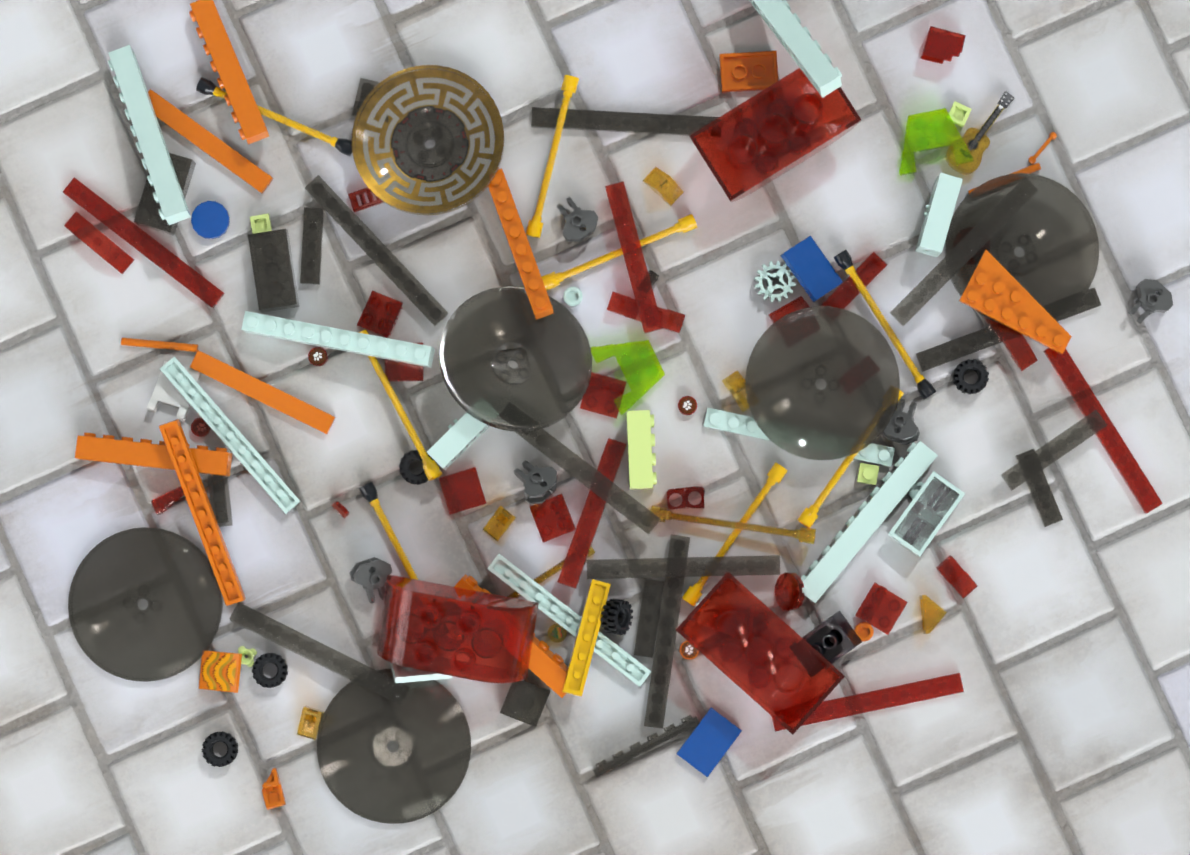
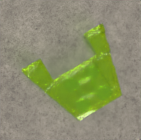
[899,108,974,176]
[589,340,665,416]

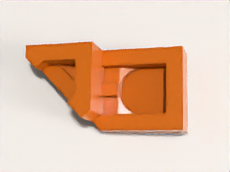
[262,768,286,810]

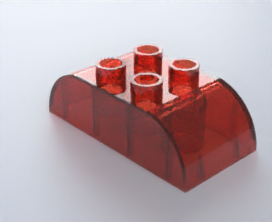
[689,68,861,202]
[676,572,845,735]
[377,574,539,683]

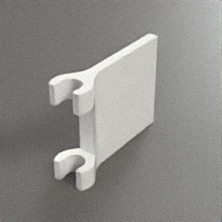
[147,361,201,422]

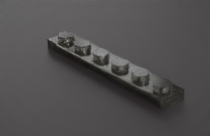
[1001,409,1107,491]
[593,714,700,777]

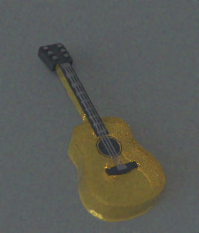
[945,91,1015,175]

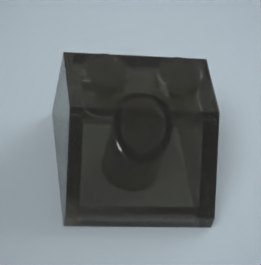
[500,676,550,726]

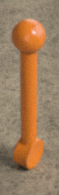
[1028,132,1057,164]

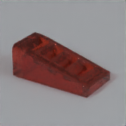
[348,187,384,212]
[151,486,184,515]

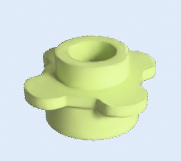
[238,646,257,667]

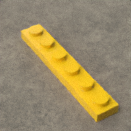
[562,579,611,697]

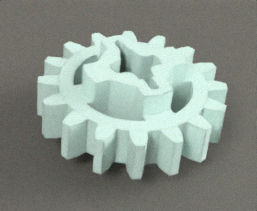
[754,261,796,303]

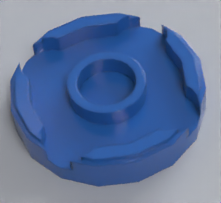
[191,201,230,239]

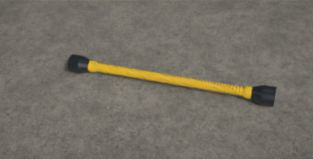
[196,77,353,157]
[833,250,937,400]
[359,482,450,639]

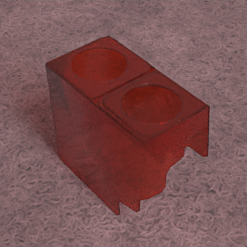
[921,26,966,64]
[666,486,705,510]

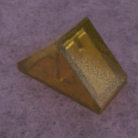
[643,167,684,206]
[722,370,758,413]
[483,506,516,541]
[920,595,947,634]
[297,706,325,740]

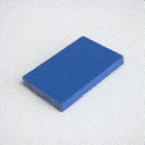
[780,236,843,302]
[676,708,742,777]

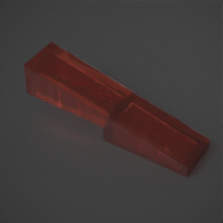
[820,251,888,320]

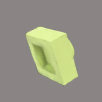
[946,101,972,127]
[250,213,273,236]
[857,463,879,485]

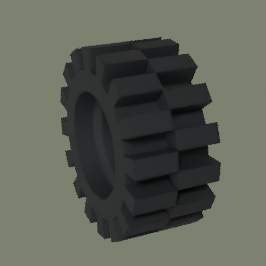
[953,359,989,394]
[399,450,432,485]
[601,599,633,635]
[252,653,288,688]
[202,731,238,767]

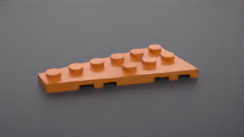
[959,250,1072,354]

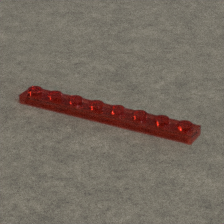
[605,181,663,334]
[557,438,627,589]

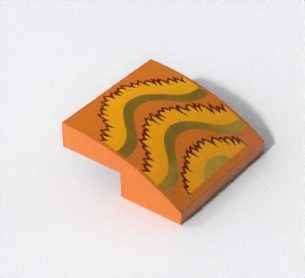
[199,650,242,693]

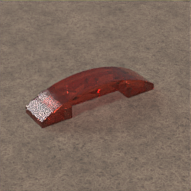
[64,211,134,274]
[607,292,686,333]
[980,312,1038,372]

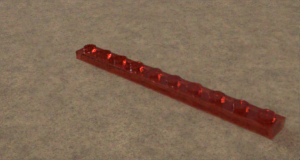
[63,177,225,308]
[1043,348,1163,514]
[771,673,964,732]

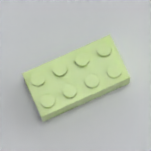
[626,410,657,490]

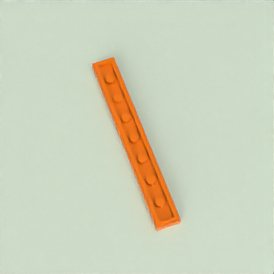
[148,89,273,193]
[190,350,336,434]

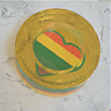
[548,623,567,643]

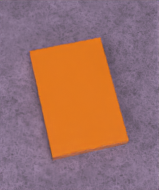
[719,51,779,93]

